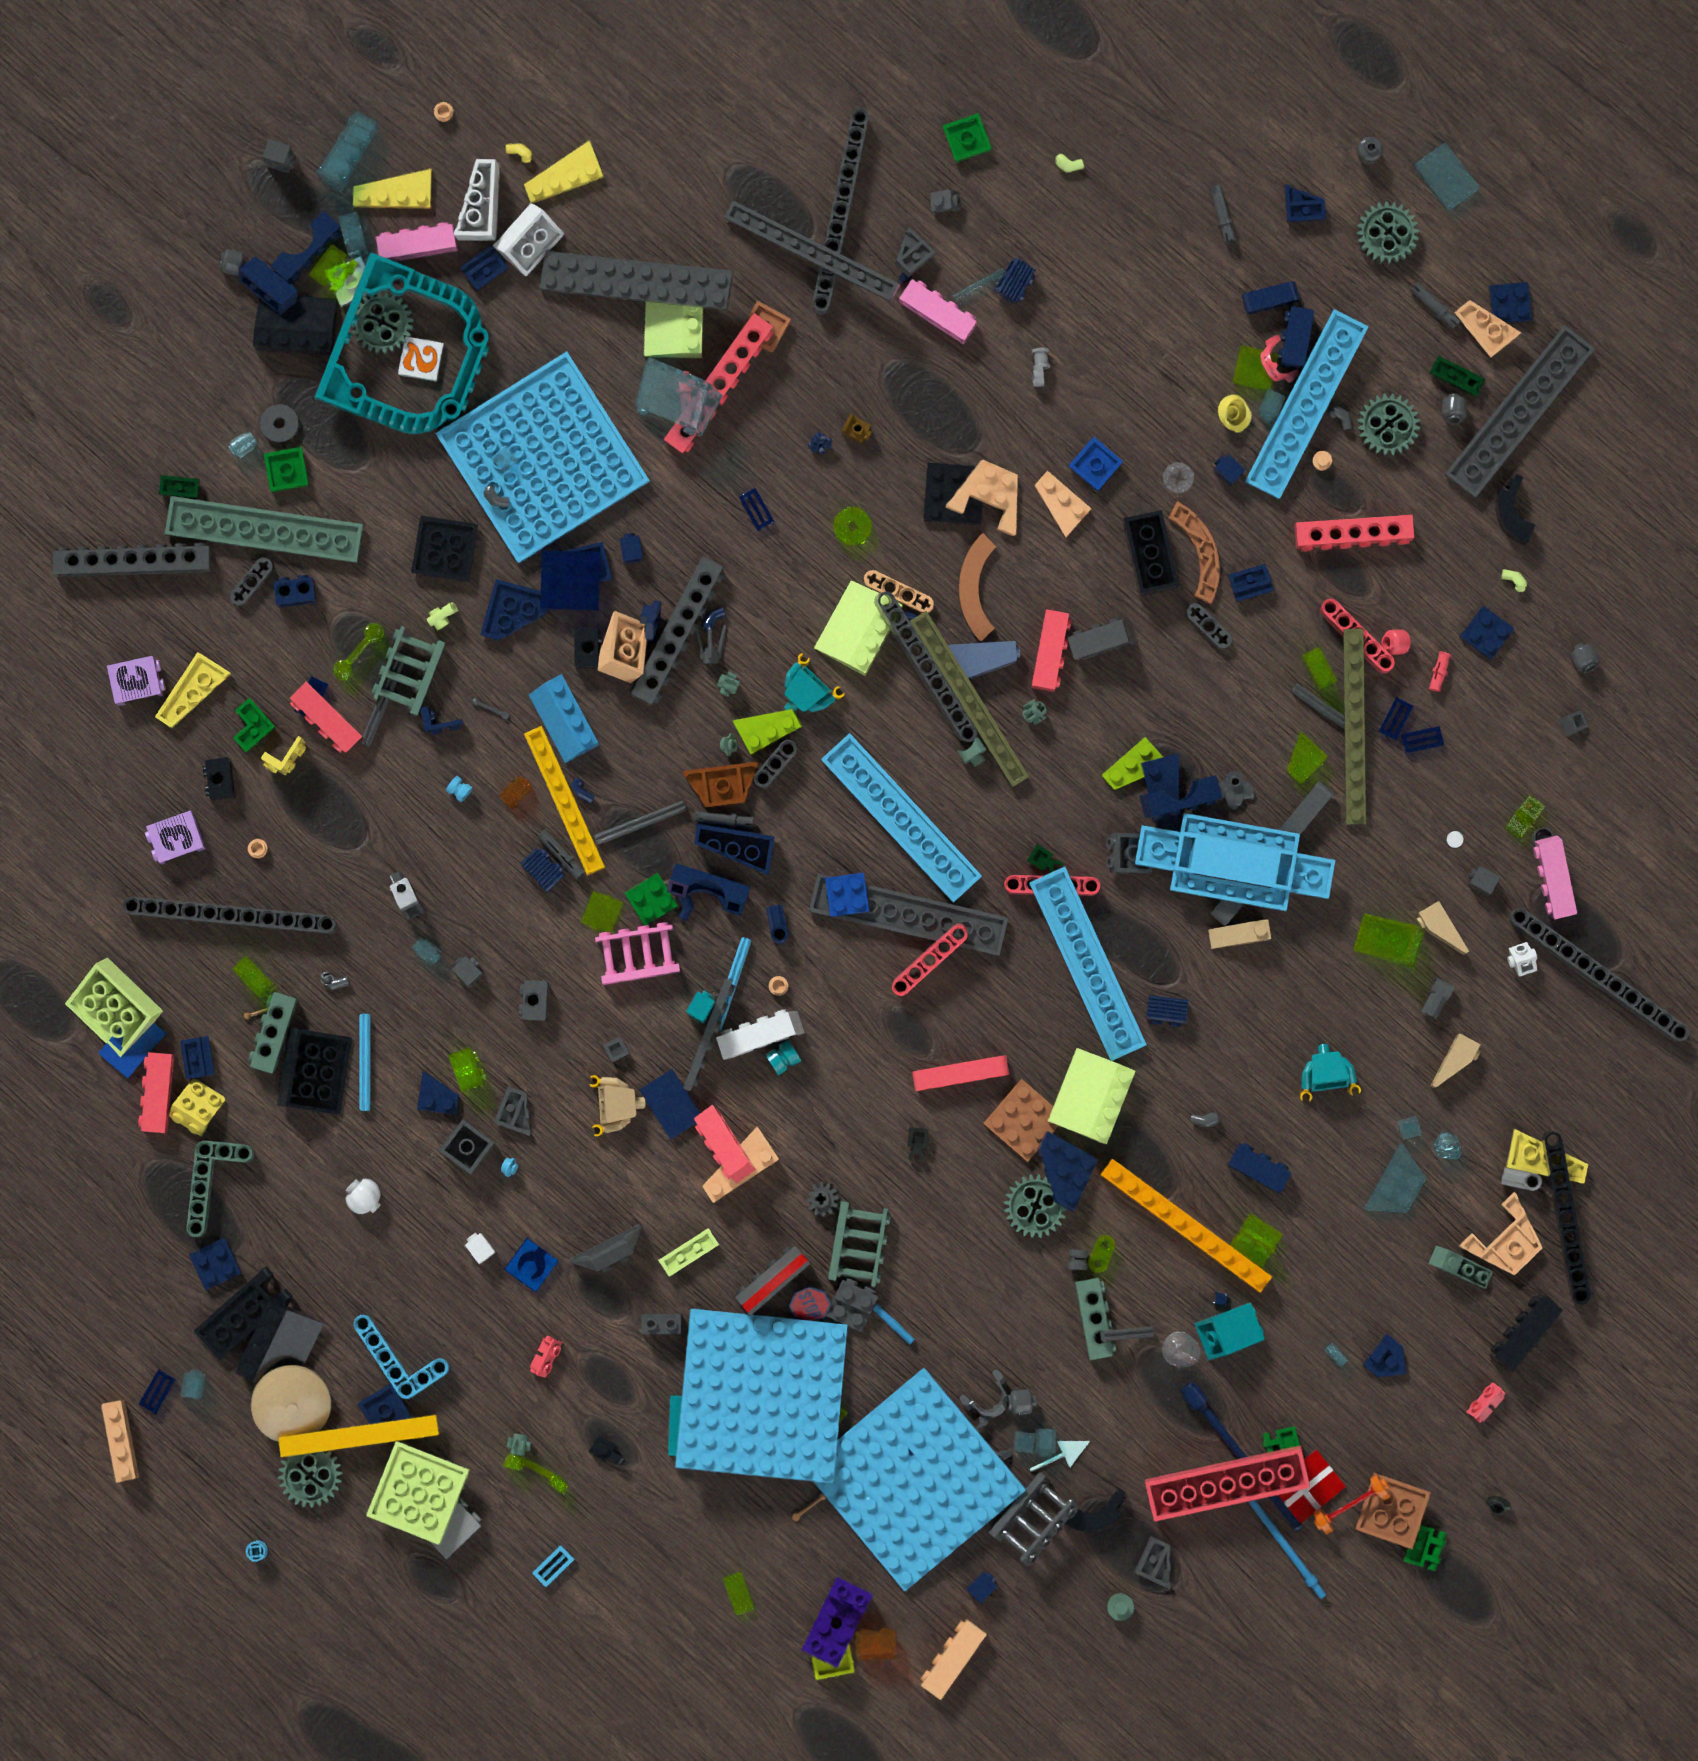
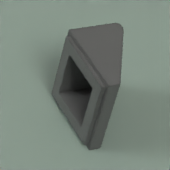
[1560,710,1589,737]

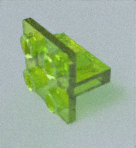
[1229,1213,1283,1267]

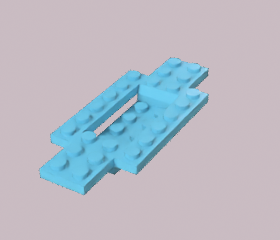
[1135,813,1335,911]

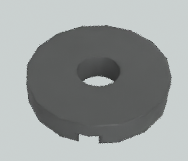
[260,404,299,443]

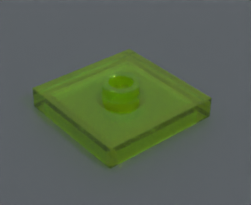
[1232,345,1278,392]

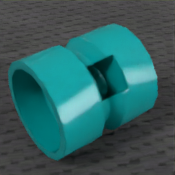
[765,1040,801,1076]

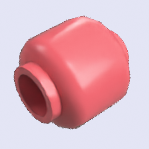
[1381,629,1411,655]

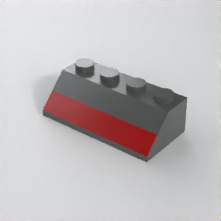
[735,1245,810,1316]

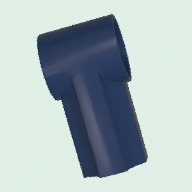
[766,905,789,945]

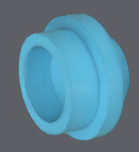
[501,1158,518,1177]

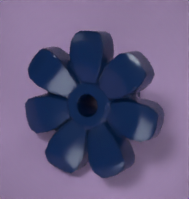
[808,432,832,454]

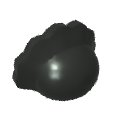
[1485,1496,1511,1515]

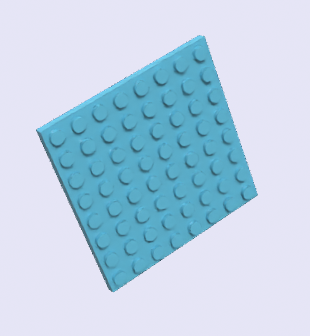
[436,351,650,564]
[675,1309,847,1483]
[814,1367,1026,1591]

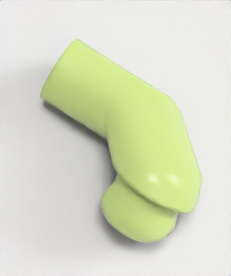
[1056,154,1084,173]
[1501,569,1527,592]

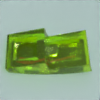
[1504,795,1545,839]

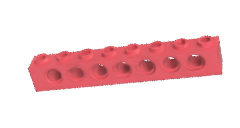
[664,313,773,454]

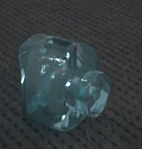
[1433,1132,1462,1160]

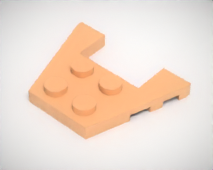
[946,460,1018,536]
[1459,1192,1542,1275]

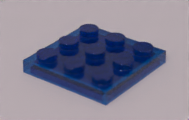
[540,550,601,611]

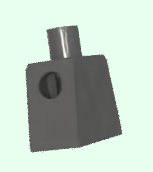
[389,872,425,920]

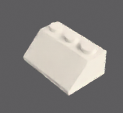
[493,203,564,276]

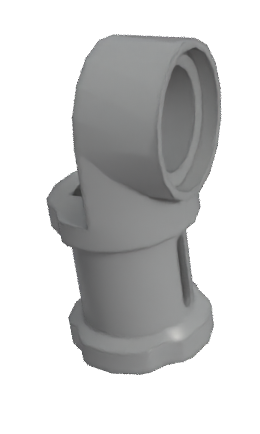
[1032,347,1051,387]

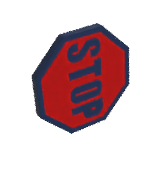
[789,1286,831,1321]

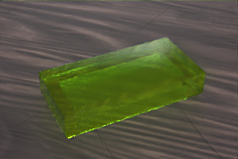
[722,1571,755,1616]

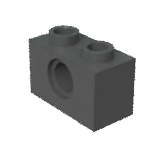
[262,139,297,173]
[519,980,549,1021]
[641,1314,682,1334]

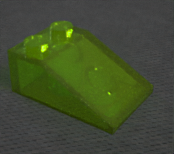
[1353,913,1425,968]

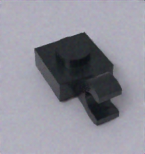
[589,1435,625,1465]

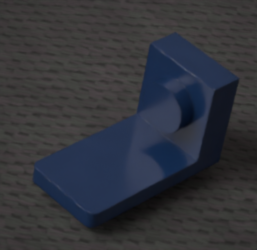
[420,706,464,735]

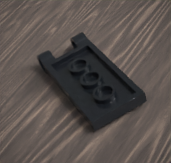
[194,1266,293,1361]

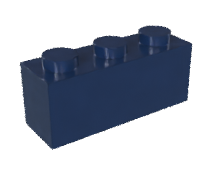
[238,256,297,315]
[1277,306,1314,370]
[1227,1143,1291,1194]

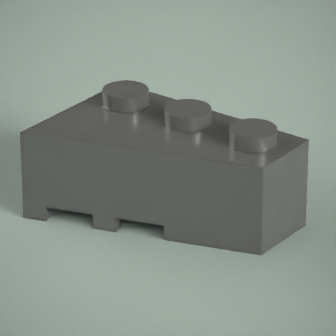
[1068,618,1138,661]

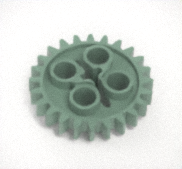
[1356,201,1419,265]
[351,292,414,355]
[1357,393,1420,457]
[1003,1174,1067,1238]
[278,1450,343,1508]

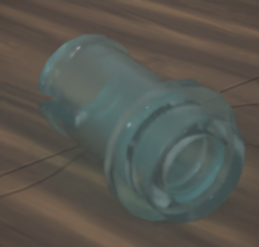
[1324,1342,1349,1367]

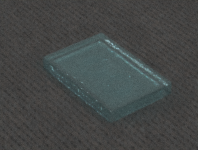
[1414,142,1480,212]

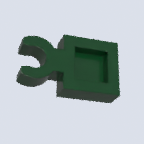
[1027,844,1063,873]

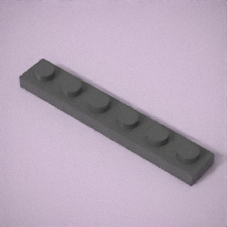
[684,977,735,1091]

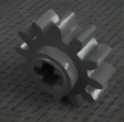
[806,1182,842,1217]

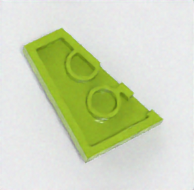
[733,709,802,755]
[1101,737,1163,790]

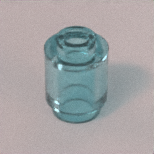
[228,431,258,458]
[412,937,441,965]

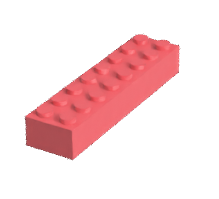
[1145,1446,1310,1522]

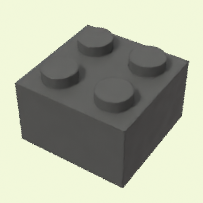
[439,1119,496,1175]

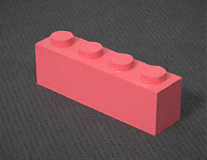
[1031,609,1072,692]
[290,682,362,753]
[138,1053,175,1134]
[694,1105,756,1183]

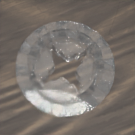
[1163,462,1194,493]

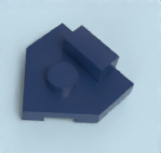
[640,600,661,644]
[1362,1334,1406,1377]

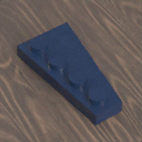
[1141,753,1179,832]

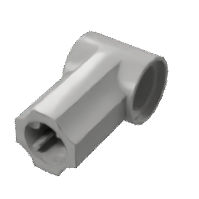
[1501,1167,1542,1191]

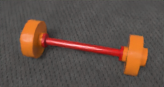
[1313,1474,1391,1534]

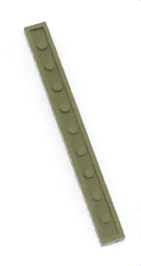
[910,611,1029,787]
[1343,629,1366,824]

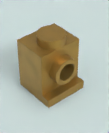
[841,413,872,444]

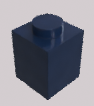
[1214,454,1245,487]
[620,533,643,564]
[966,1571,997,1603]

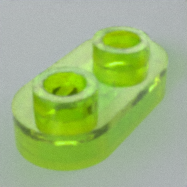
[1088,1235,1115,1273]

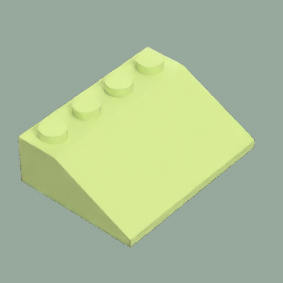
[644,302,703,358]
[814,581,903,676]
[65,957,163,1057]
[1048,1048,1135,1144]

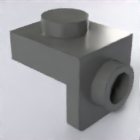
[930,189,962,213]

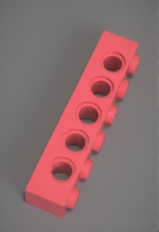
[1294,515,1414,551]

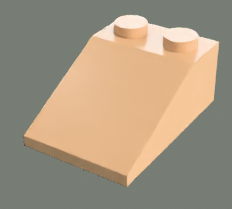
[598,611,647,683]

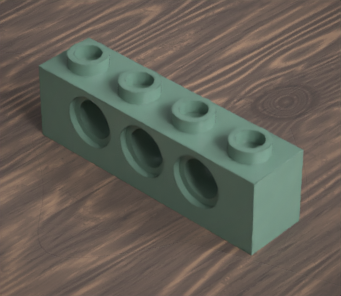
[248,992,298,1074]
[1075,1278,1116,1360]

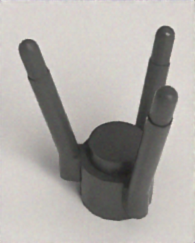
[695,622,727,664]

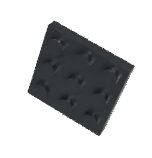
[923,462,983,525]
[411,515,479,582]

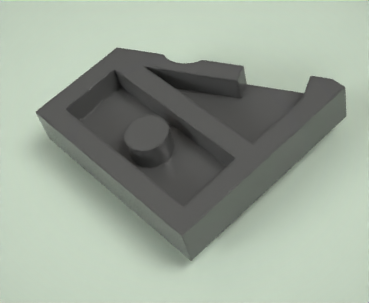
[895,227,936,277]
[493,1086,530,1136]
[1134,1536,1171,1589]

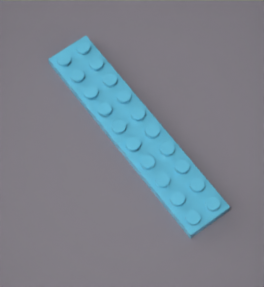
[1245,309,1369,499]
[821,733,982,903]
[1029,866,1147,1061]

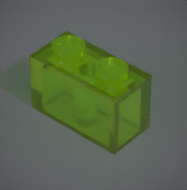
[1300,646,1337,692]
[232,955,276,998]
[448,1047,487,1093]

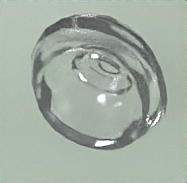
[1162,1331,1200,1367]

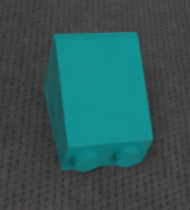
[1194,1302,1265,1360]

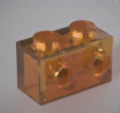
[856,1628,897,1660]

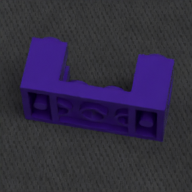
[801,1577,873,1669]

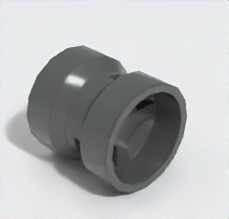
[1531,827,1553,847]
[1068,1249,1088,1270]

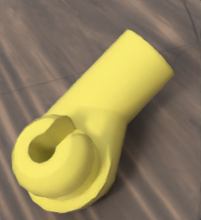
[506,144,532,163]

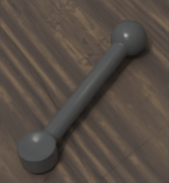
[471,698,509,720]

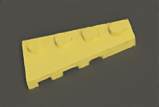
[524,140,603,204]
[353,169,432,209]
[155,652,231,728]
[1506,1129,1588,1183]

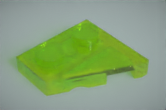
[1287,731,1328,785]

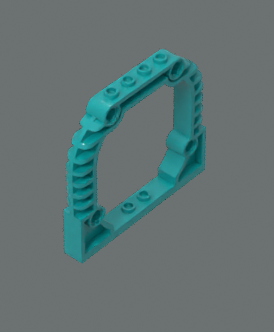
[315,252,490,434]

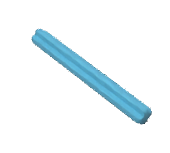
[718,937,751,1031]
[359,1014,371,1111]

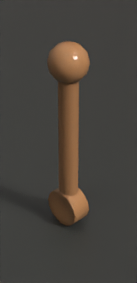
[243,1008,282,1020]
[792,1493,827,1521]

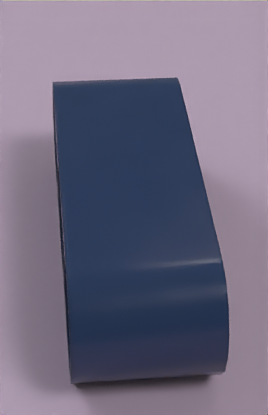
[1241,281,1300,315]

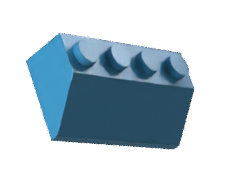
[529,674,599,763]

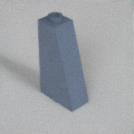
[948,641,1020,680]

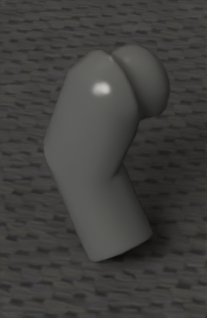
[483,485,510,507]

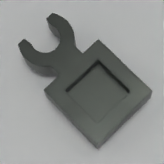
[907,1127,929,1162]

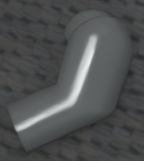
[1329,406,1353,431]
[320,972,350,990]
[1190,1112,1221,1128]

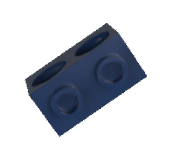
[273,575,317,608]

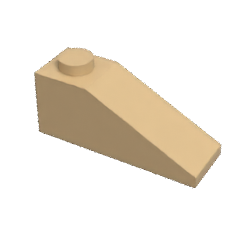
[1416,901,1469,955]
[1208,919,1271,949]
[1430,1033,1481,1088]

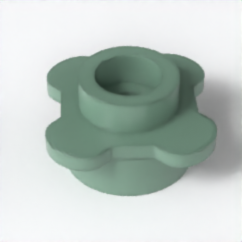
[720,733,737,756]

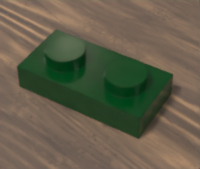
[159,475,200,499]

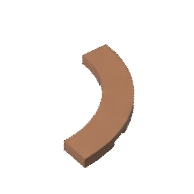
[1168,501,1220,605]
[959,533,996,643]

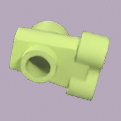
[427,602,458,631]

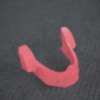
[1260,335,1300,383]

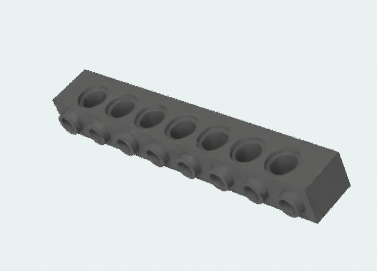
[53,543,212,577]
[631,556,725,707]

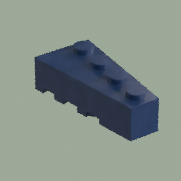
[694,824,775,875]

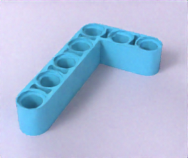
[354,1315,450,1399]

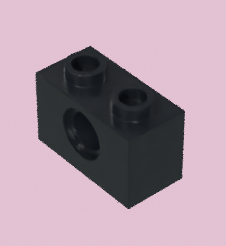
[574,628,603,669]
[202,757,235,801]

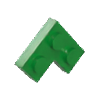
[233,698,276,753]

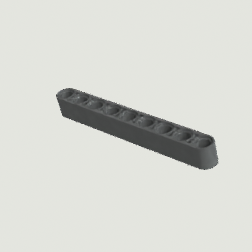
[874,592,977,742]
[1210,781,1334,926]

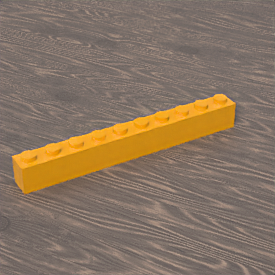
[1100,1159,1272,1293]

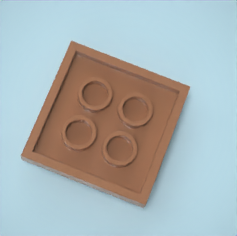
[983,1079,1058,1162]
[1356,1473,1431,1549]

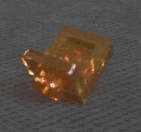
[499,776,533,809]

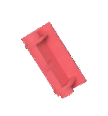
[530,1335,562,1378]
[1467,1382,1506,1423]

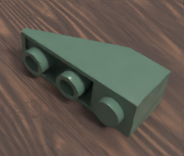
[1428,1246,1493,1289]

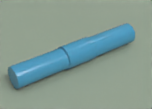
[872,1304,915,1345]

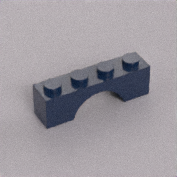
[270,210,342,284]
[1139,775,1222,820]
[667,863,750,916]

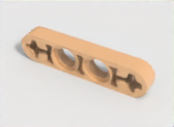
[864,570,934,613]

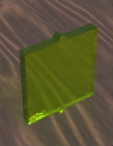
[581,891,623,933]

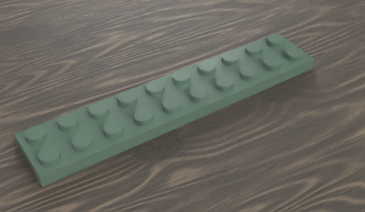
[165,496,364,563]

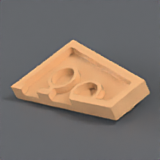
[1455,300,1521,358]
[1034,471,1091,539]

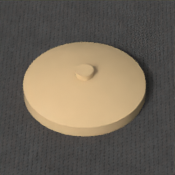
[251,1365,331,1442]

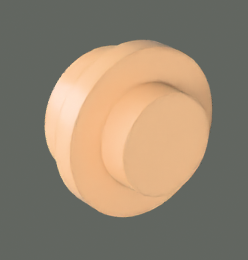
[434,102,453,122]
[1312,451,1332,471]
[248,839,268,859]
[769,976,788,996]

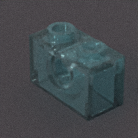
[338,212,369,259]

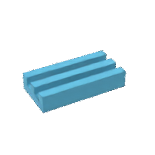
[532,1545,574,1587]

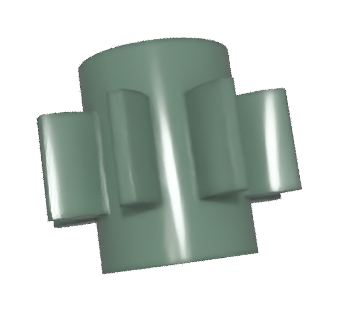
[717,671,740,697]
[1023,699,1047,725]
[507,1433,532,1456]

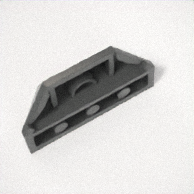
[569,1223,642,1273]

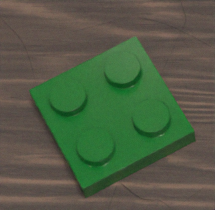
[942,113,992,163]
[264,447,309,493]
[625,873,678,926]

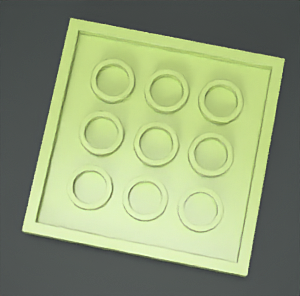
[366,1441,470,1545]

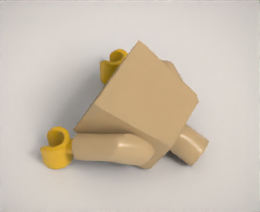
[589,1075,645,1136]

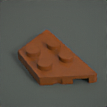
[683,762,758,808]

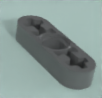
[230,558,274,606]
[1186,604,1232,650]

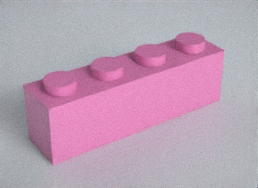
[376,222,457,262]
[899,279,977,344]
[1533,836,1577,919]

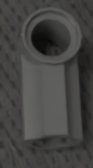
[1421,977,1455,1019]

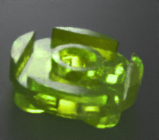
[833,507,872,546]

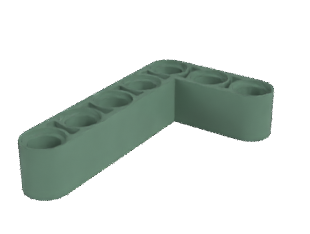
[187,1141,255,1237]

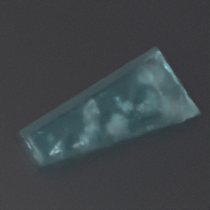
[317,111,379,193]

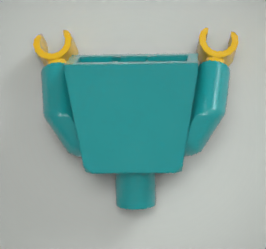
[784,653,845,712]
[1300,1044,1361,1101]

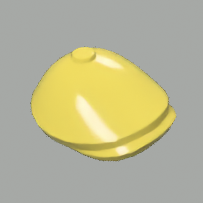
[1218,394,1252,433]

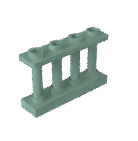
[371,626,445,717]
[828,1201,891,1287]

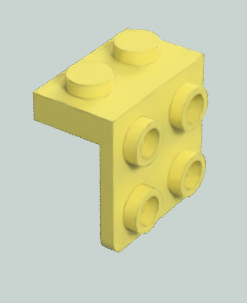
[261,736,306,776]
[169,1079,225,1137]

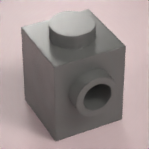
[452,956,483,988]

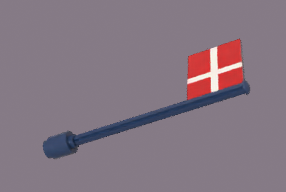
[1180,1381,1346,1531]

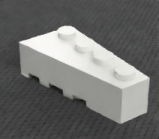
[454,159,500,241]
[716,1009,805,1060]

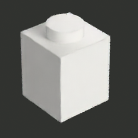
[465,1233,496,1264]

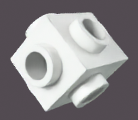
[1507,942,1538,977]

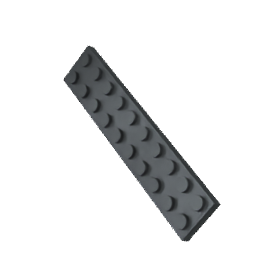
[539,251,734,310]
[1444,325,1595,499]
[809,873,1008,956]

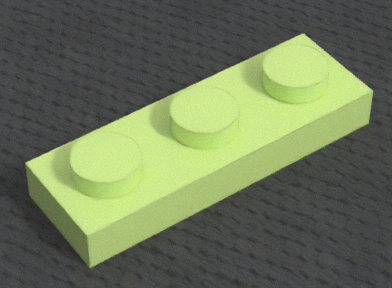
[659,1228,719,1277]

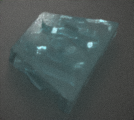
[1364,1143,1426,1213]

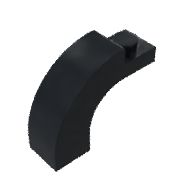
[1495,474,1536,546]
[1065,1488,1126,1532]

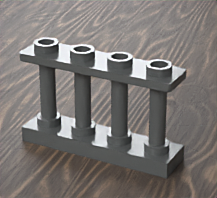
[989,1472,1079,1566]

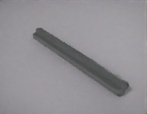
[360,659,404,747]
[594,801,687,845]

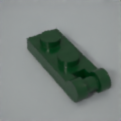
[1429,355,1486,398]

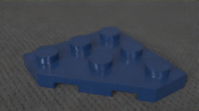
[480,579,552,641]
[1037,1131,1098,1212]

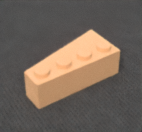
[702,1127,779,1203]

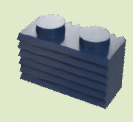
[994,258,1036,304]
[520,848,565,893]
[1146,995,1188,1027]

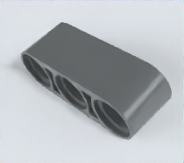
[754,740,797,789]

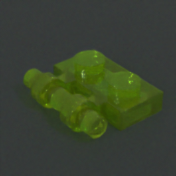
[309,244,358,294]

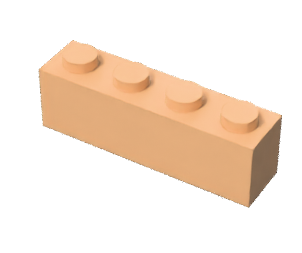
[101,1400,139,1483]
[920,1619,987,1700]

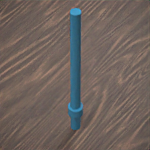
[1248,1500,1327,1599]

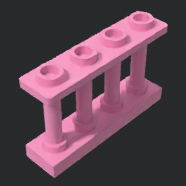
[595,922,680,985]

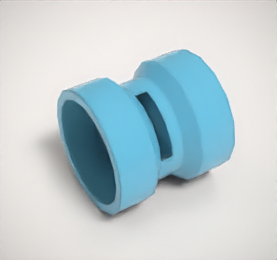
[445,776,473,803]
[246,1540,268,1562]

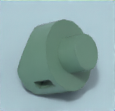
[957,737,986,767]
[1107,1593,1134,1621]

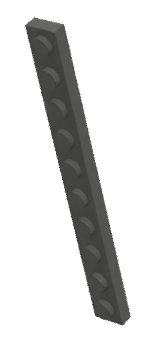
[724,201,900,302]

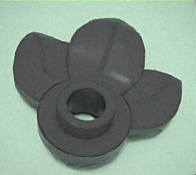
[1219,771,1254,810]

